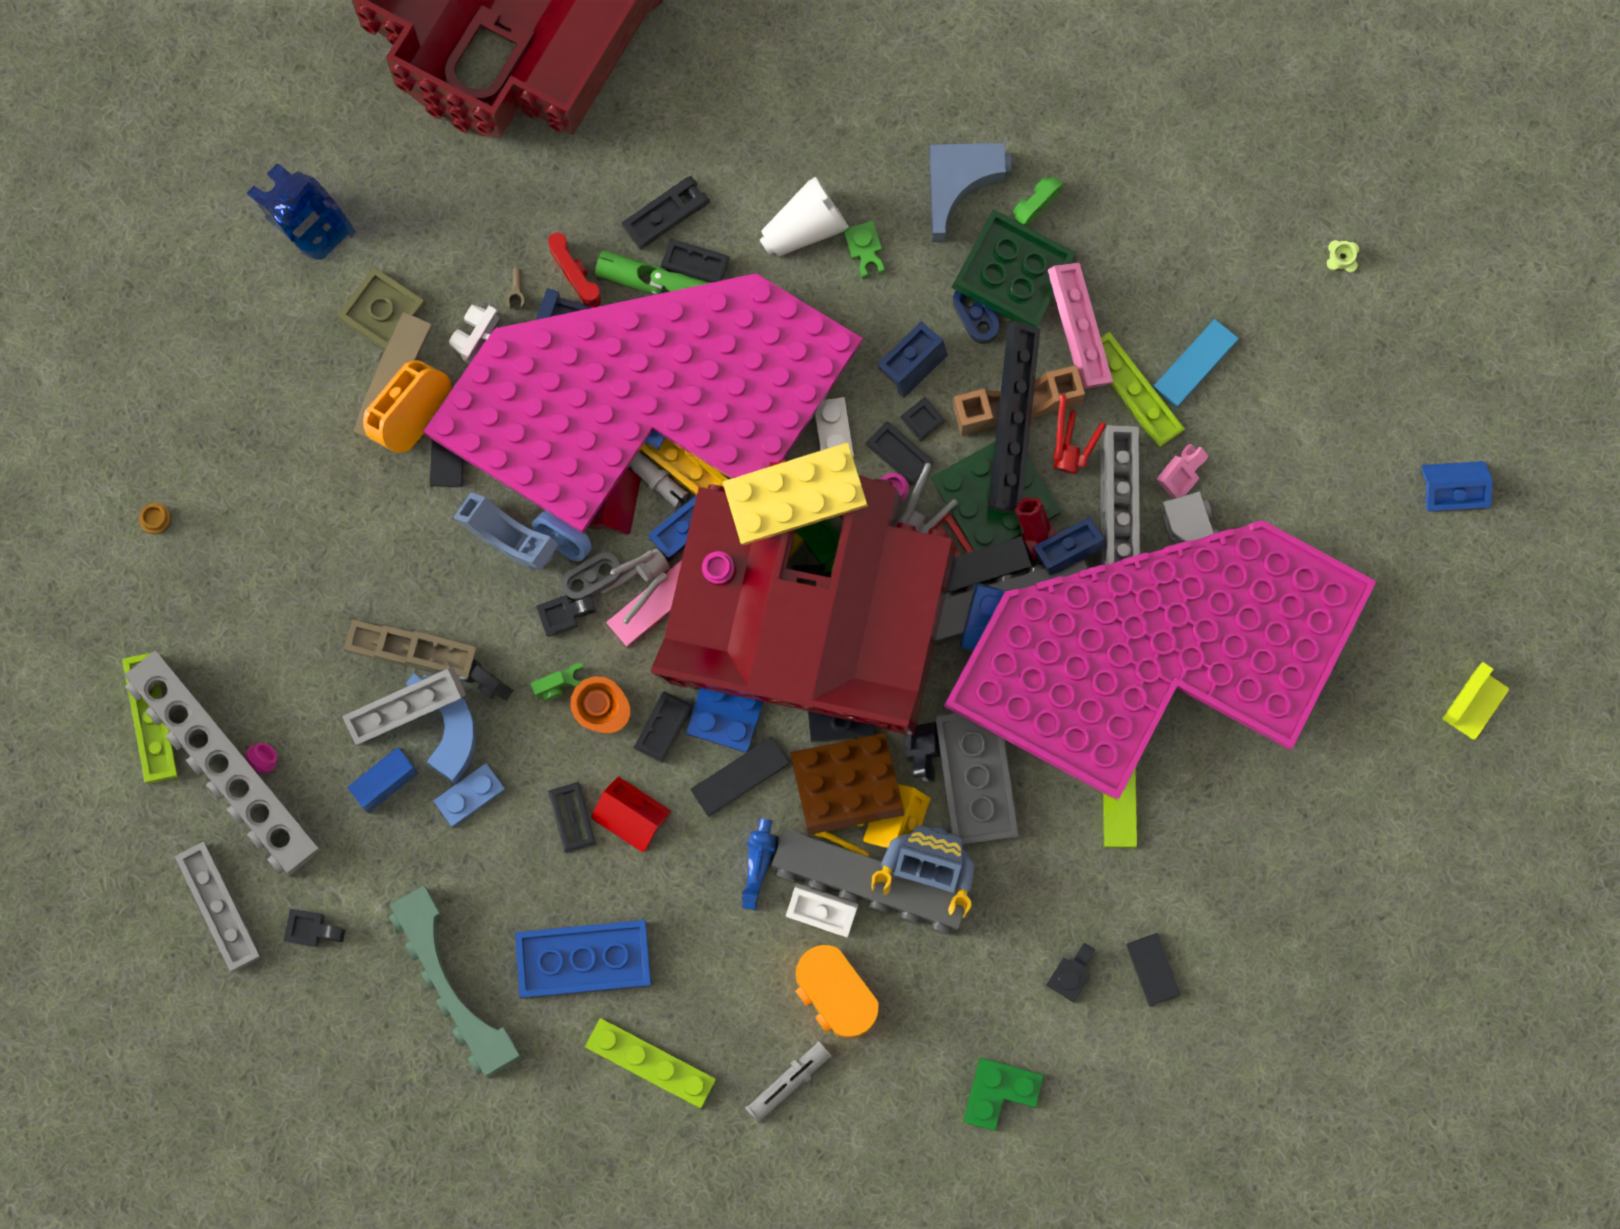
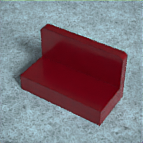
[588,469,641,534]

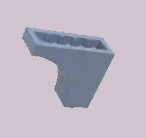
[929,143,1011,243]

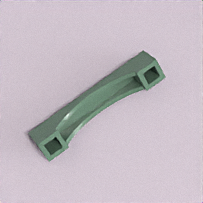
[389,885,522,1078]

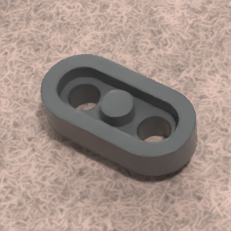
[561,552,622,602]

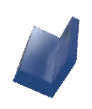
[1422,461,1493,511]
[347,747,419,813]

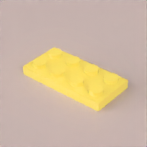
[723,442,868,546]

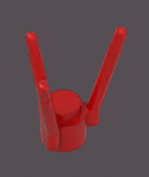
[1053,394,1106,474]

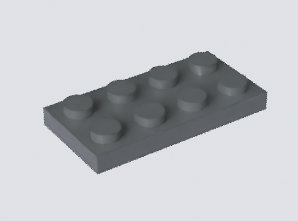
[936,714,1018,844]

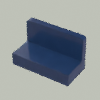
[877,321,948,398]
[1033,517,1106,576]

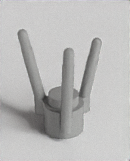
[895,463,957,534]
[601,549,670,624]

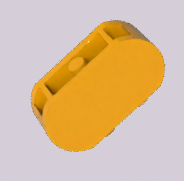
[363,360,452,453]
[795,945,878,1039]

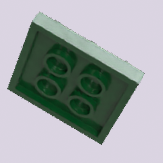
[951,209,1076,328]
[931,442,1061,551]

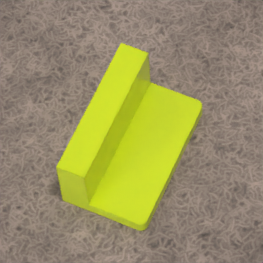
[1442,662,1509,740]

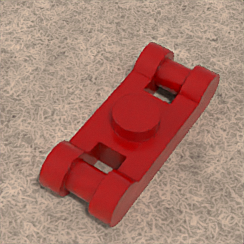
[548,232,601,308]

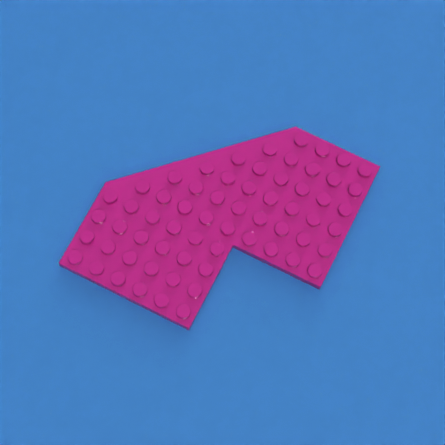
[423,273,863,534]
[944,520,1377,800]

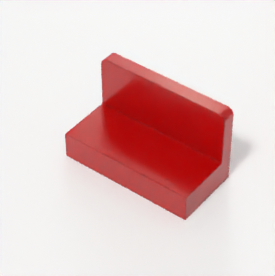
[591,776,671,852]

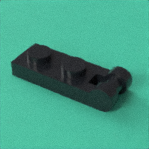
[622,176,710,250]

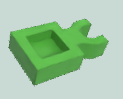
[843,221,885,279]

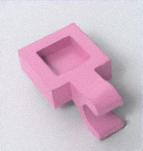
[1156,444,1208,499]

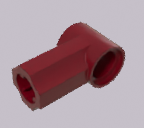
[1014,497,1057,561]

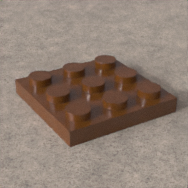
[790,733,904,835]

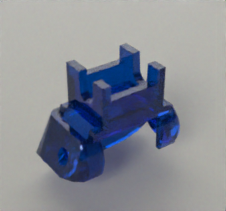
[247,163,356,260]

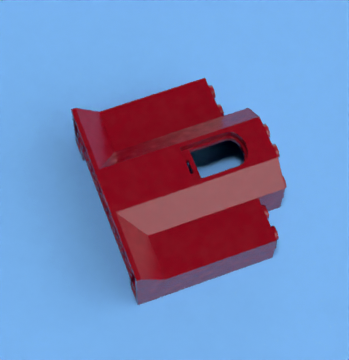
[352,0,663,138]
[651,459,956,736]

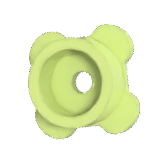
[1327,240,1359,273]

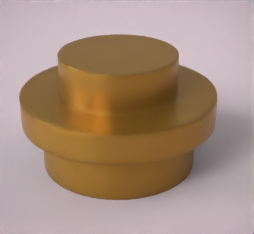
[139,503,171,534]

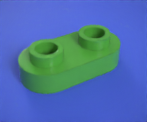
[1013,176,1064,227]

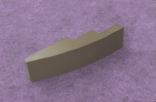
[353,312,433,439]
[344,619,476,679]

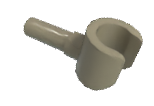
[506,268,526,309]

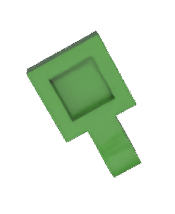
[530,663,587,702]

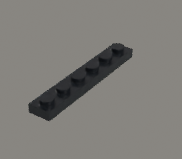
[988,321,1040,515]

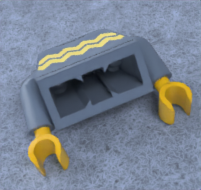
[871,826,975,918]

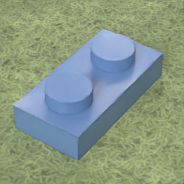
[433,763,505,828]

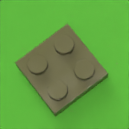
[337,267,425,350]

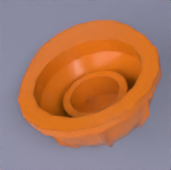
[570,676,630,733]

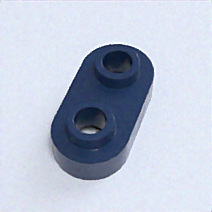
[953,291,999,344]

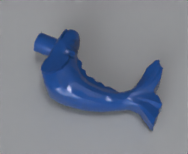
[741,818,778,910]

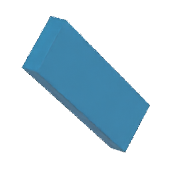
[1153,319,1239,408]

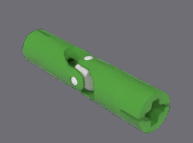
[595,250,710,295]

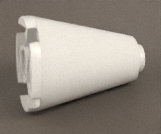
[760,177,849,257]

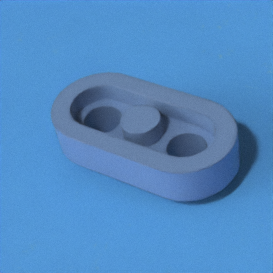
[532,511,592,562]

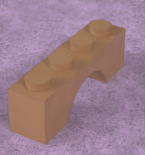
[953,365,1085,436]

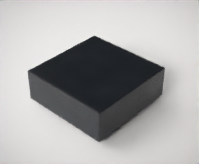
[900,397,945,442]

